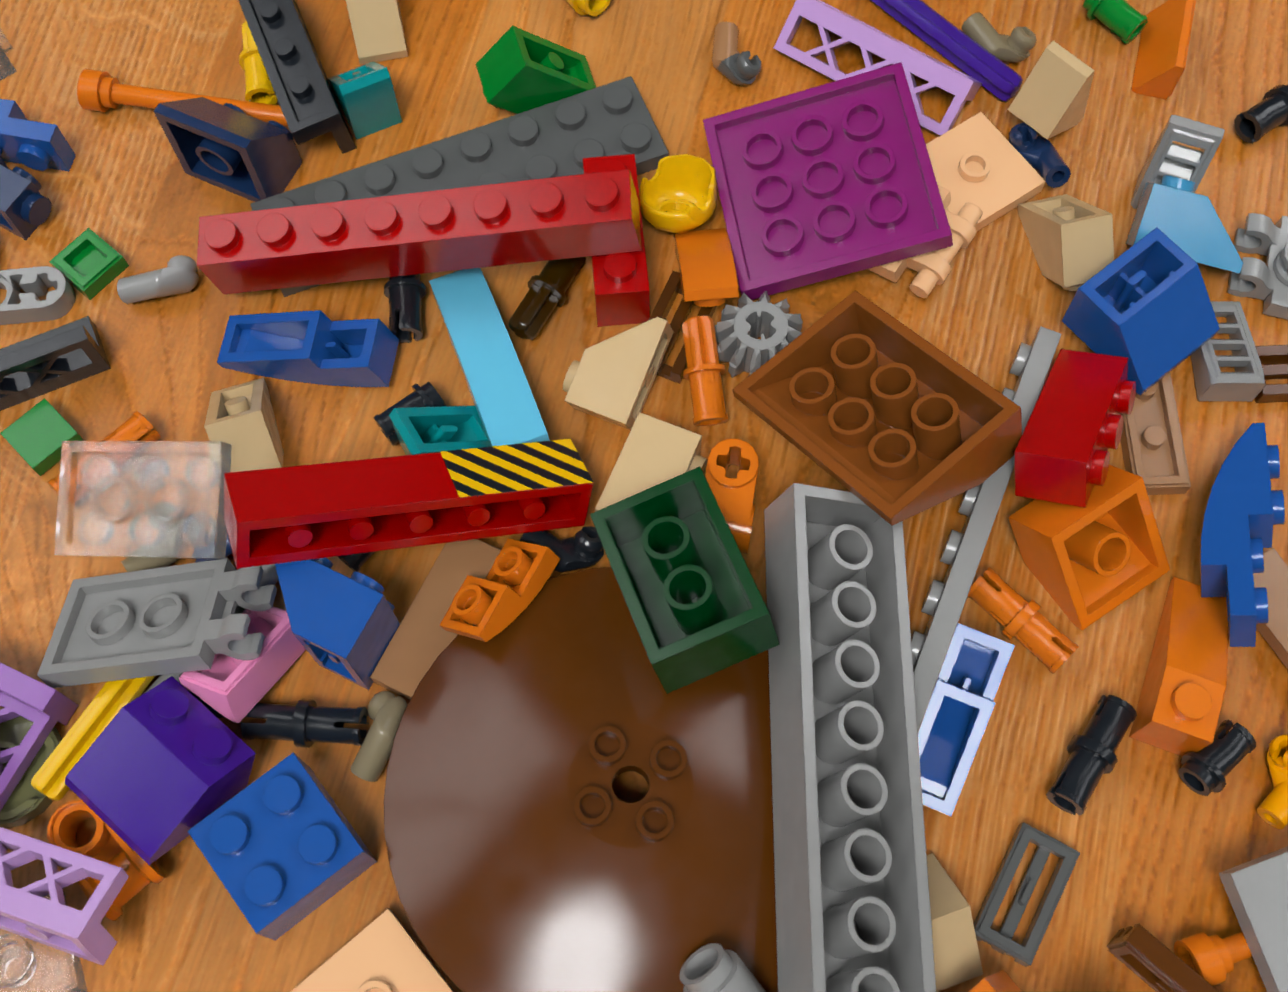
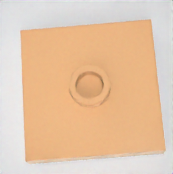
[926,112,1045,231]
[291,909,455,992]

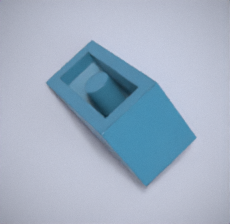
[1126,175,1243,274]

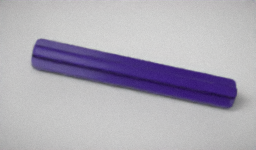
[871,0,1023,102]

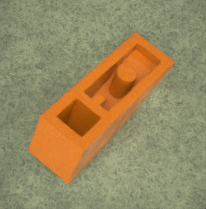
[1129,577,1229,757]

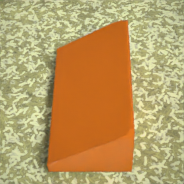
[1131,0,1196,100]

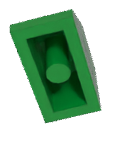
[476,26,596,114]

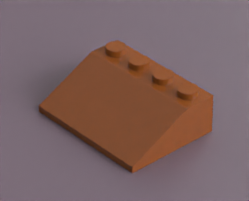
[732,290,1022,525]

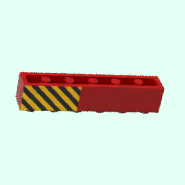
[224,439,594,568]

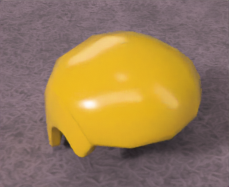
[639,154,717,234]

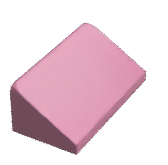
[179,606,306,723]

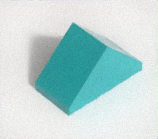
[328,61,402,140]
[389,406,491,455]

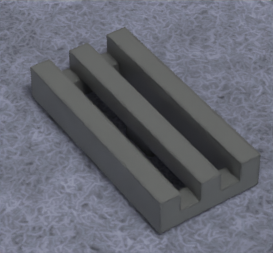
[974,822,1080,967]

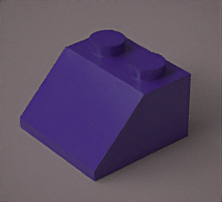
[65,676,256,865]

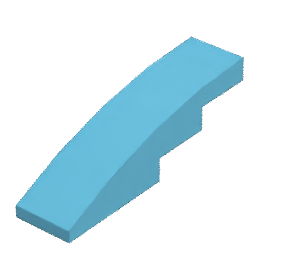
[429,268,550,446]

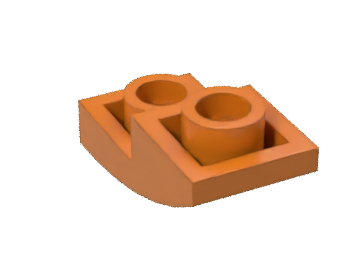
[674,228,739,307]
[440,538,560,642]

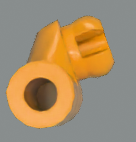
[1257,734,1288,830]

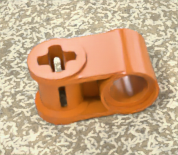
[705,439,759,554]
[47,800,166,922]

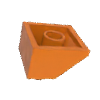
[1008,464,1170,630]

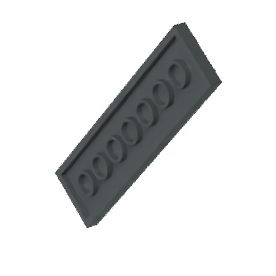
[250,76,669,297]

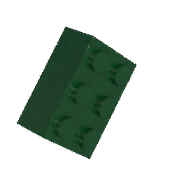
[590,466,780,694]

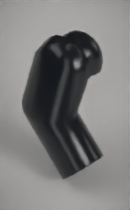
[520,526,604,572]

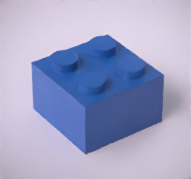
[188,753,377,941]

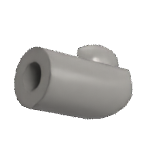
[117,255,199,304]

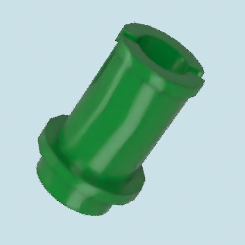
[1083,0,1148,44]

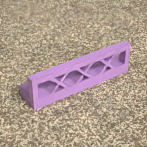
[774,0,982,136]
[0,827,129,966]

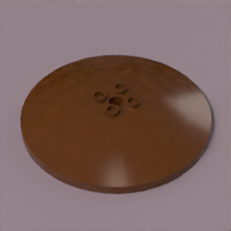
[384,567,778,992]

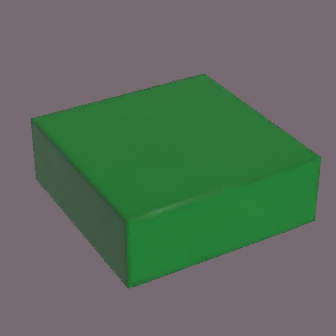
[49,228,129,300]
[0,398,84,476]

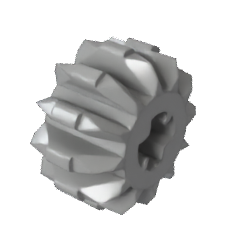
[715,291,803,378]

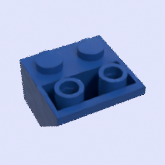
[1062,227,1220,396]
[275,558,400,690]

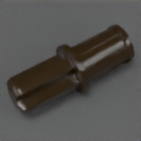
[508,257,586,340]

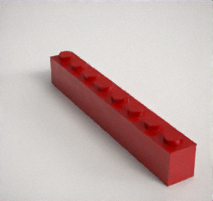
[197,169,641,294]

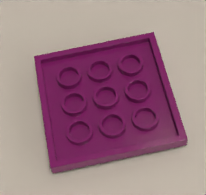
[703,62,953,300]

